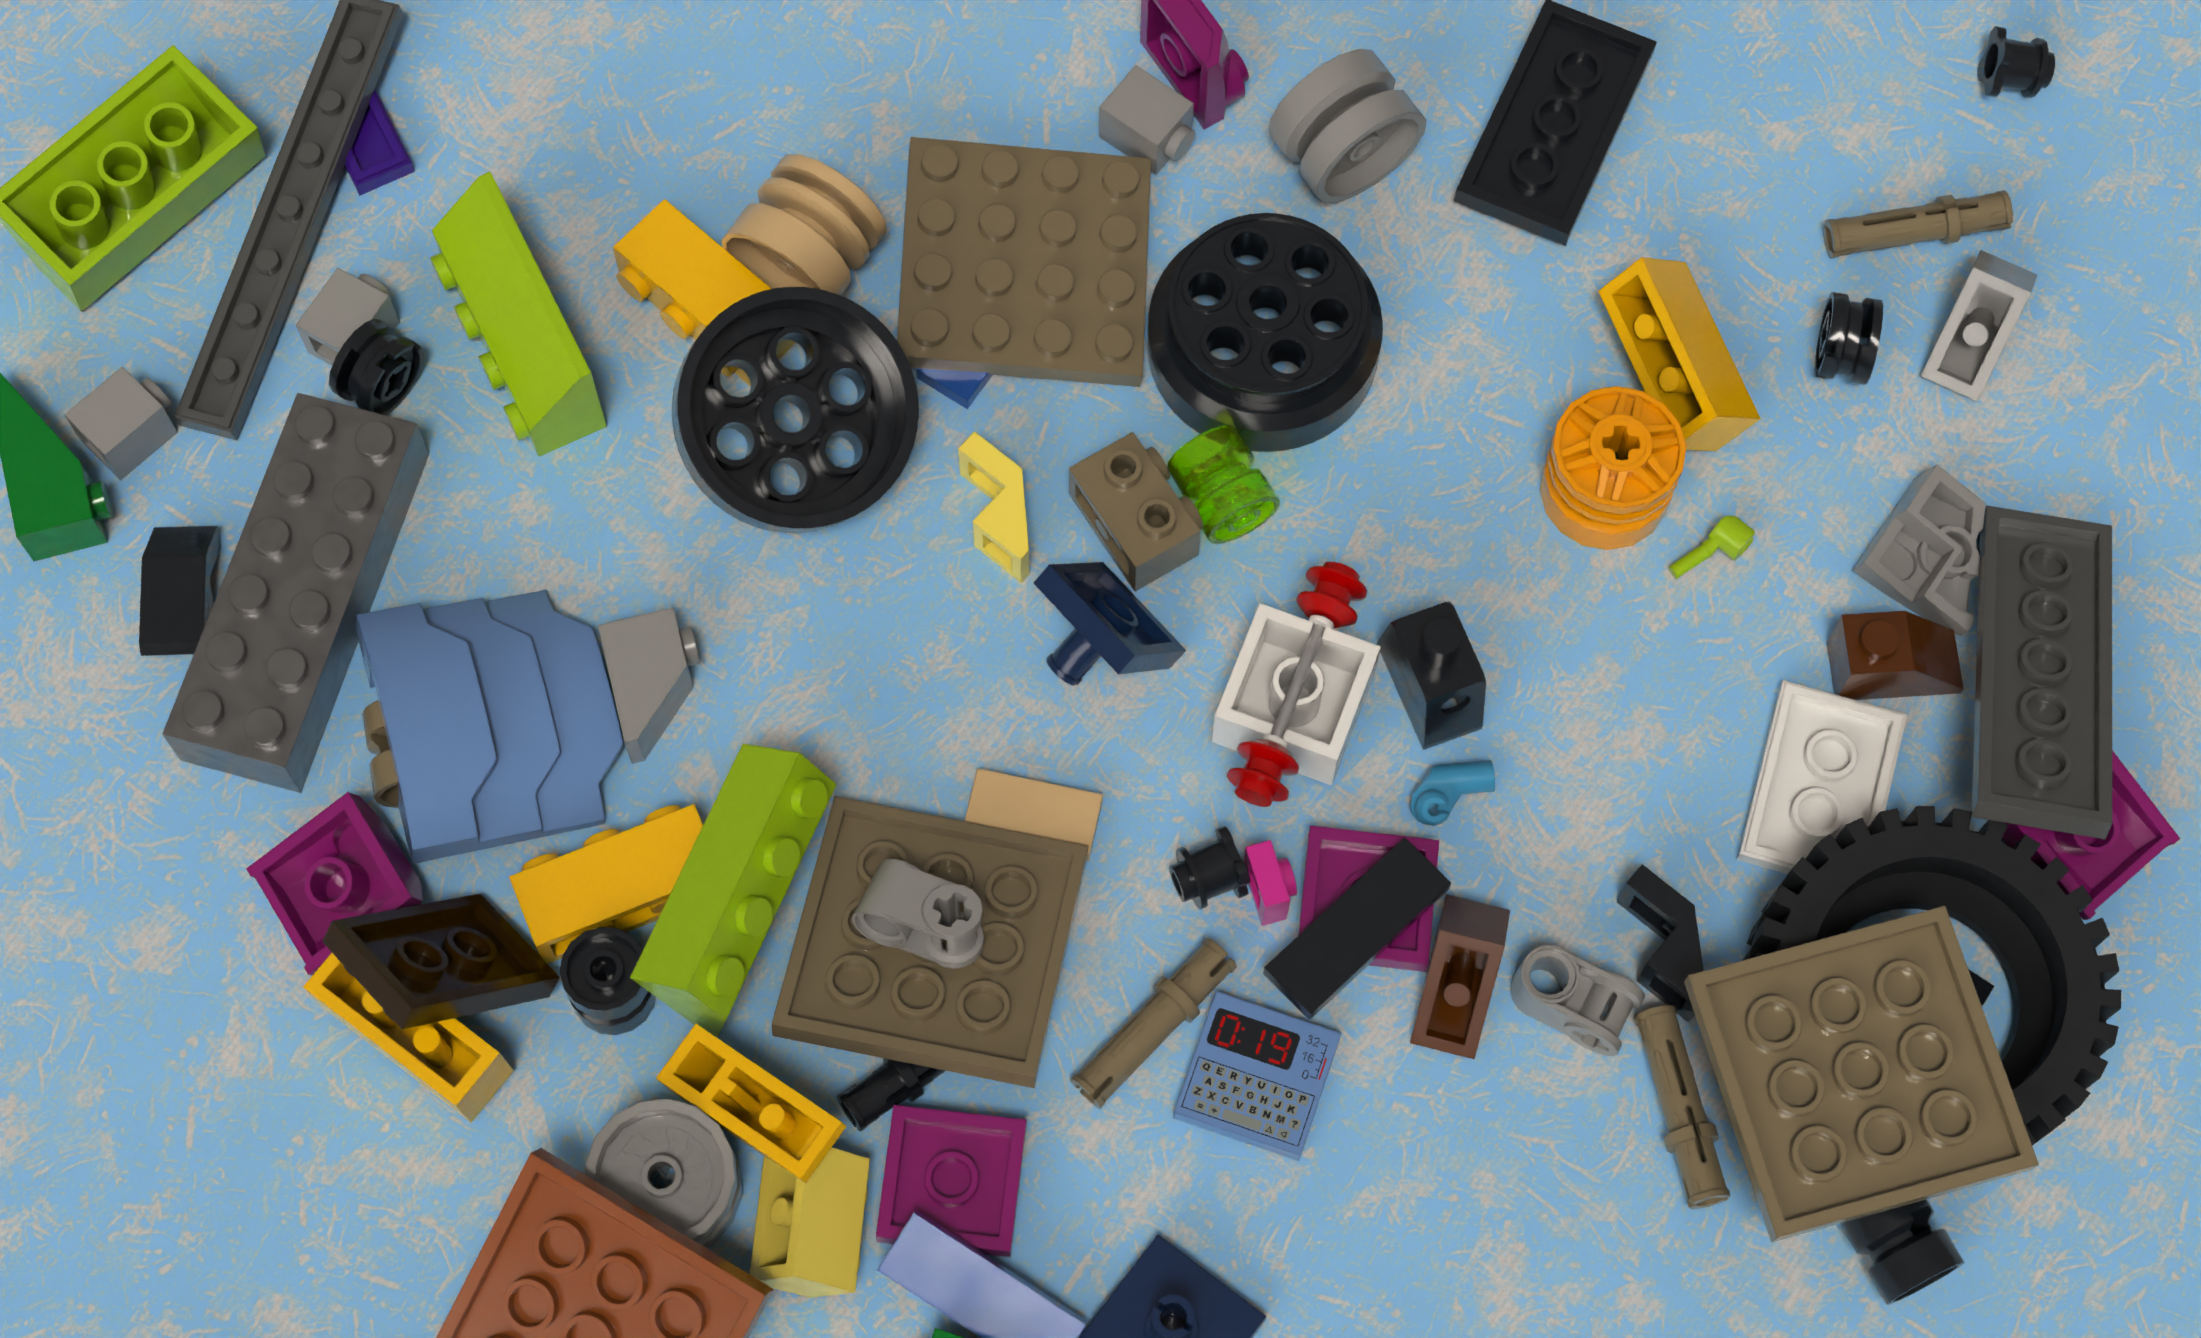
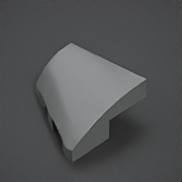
[1853,464,1986,635]

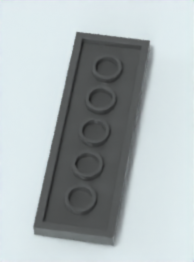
[1972,506,2112,839]

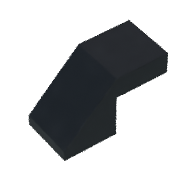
[139,526,221,656]
[1617,864,1704,1022]

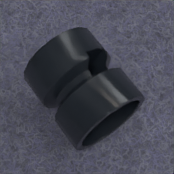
[559,927,656,1035]
[1840,1199,1965,1305]

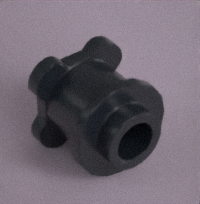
[1977,26,2055,98]
[1169,826,1250,910]

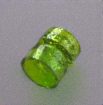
[1167,426,1280,544]

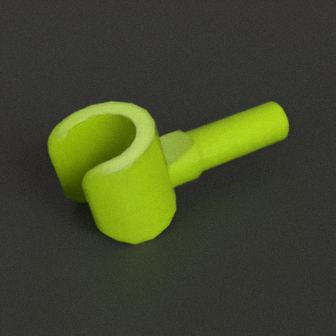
[1668,515,1755,579]

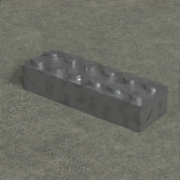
[162,392,429,793]

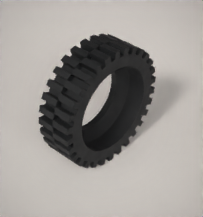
[1742,806,2121,1146]

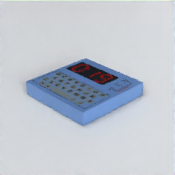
[1173,991,1342,1161]

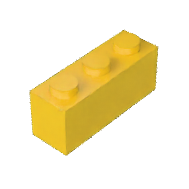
[613,199,796,387]
[1598,257,1761,451]
[509,804,703,964]
[303,953,514,1123]

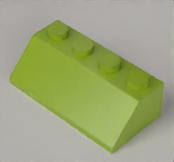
[0,45,265,312]
[430,172,607,457]
[630,743,837,1037]

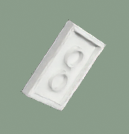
[1737,680,1907,874]

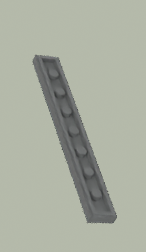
[174,0,404,440]

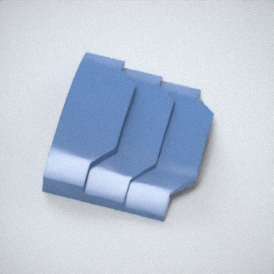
[356,590,623,864]

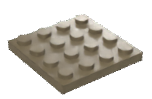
[897,137,1151,387]
[772,796,1088,1088]
[1684,906,2039,1243]

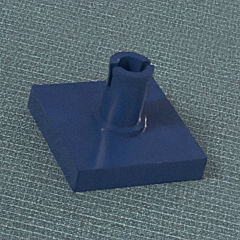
[1034,562,1186,686]
[1079,1235,1267,1338]

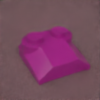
[1140,0,1249,130]
[2002,750,2180,920]
[246,792,423,976]

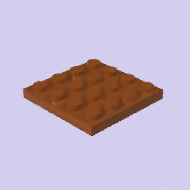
[436,1148,774,1338]

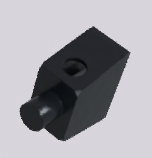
[1377,601,1486,750]

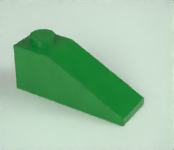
[0,373,113,562]

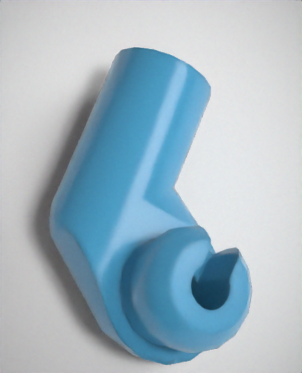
[1410,760,1495,826]

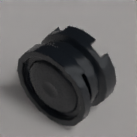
[1814,292,1883,385]
[329,319,424,415]

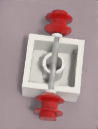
[1212,562,1381,807]

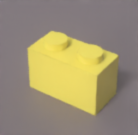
[750,1148,870,1298]

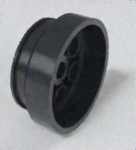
[1147,213,1383,452]
[672,287,919,533]

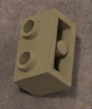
[1069,432,1204,591]

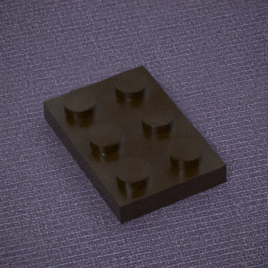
[322,894,560,1029]

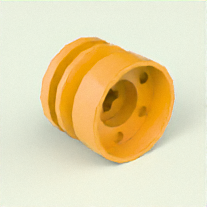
[1540,386,1686,550]

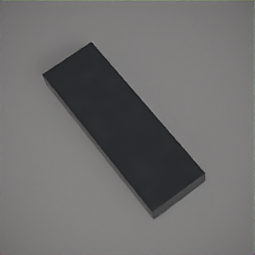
[1263,837,1451,1020]

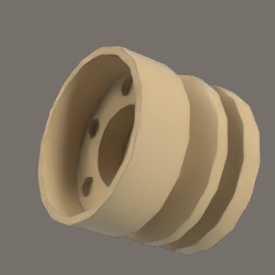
[721,154,887,296]

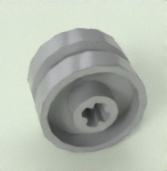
[1269,49,1427,203]
[585,1099,743,1248]

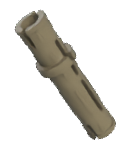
[1823,190,2013,258]
[1070,938,1237,1109]
[1634,1005,1731,1209]

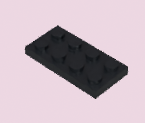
[1454,0,1657,246]

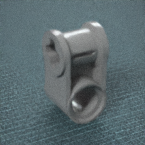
[852,859,984,969]
[1510,945,1645,1056]

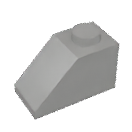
[1921,250,2037,401]
[598,608,700,764]

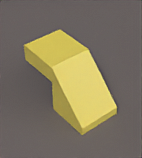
[958,431,1030,583]

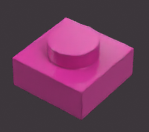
[1244,840,1297,926]

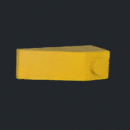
[656,1024,847,1183]

